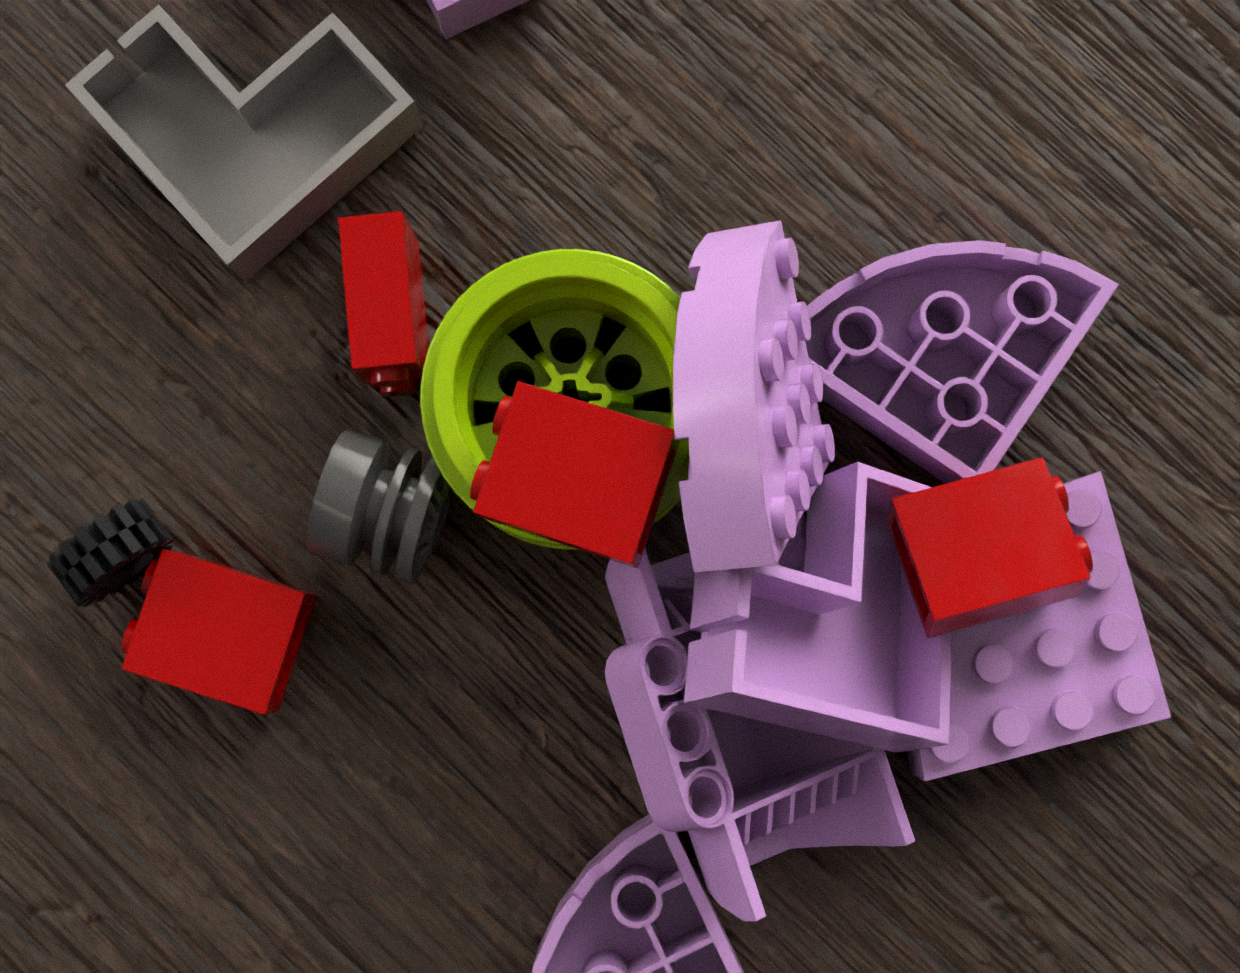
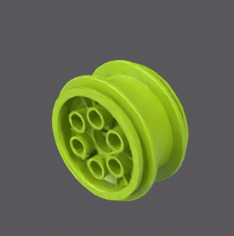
[420,249,690,550]

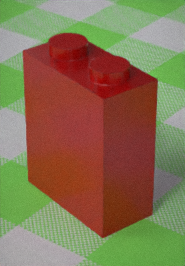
[338,211,429,397]
[470,381,680,569]
[886,457,1093,638]
[121,549,317,715]

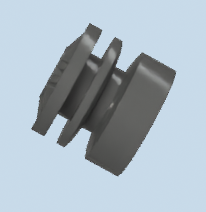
[306,429,450,584]

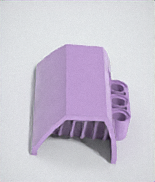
[604,512,915,921]

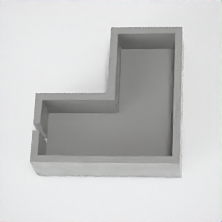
[65,4,424,282]

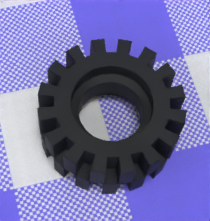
[47,499,174,607]

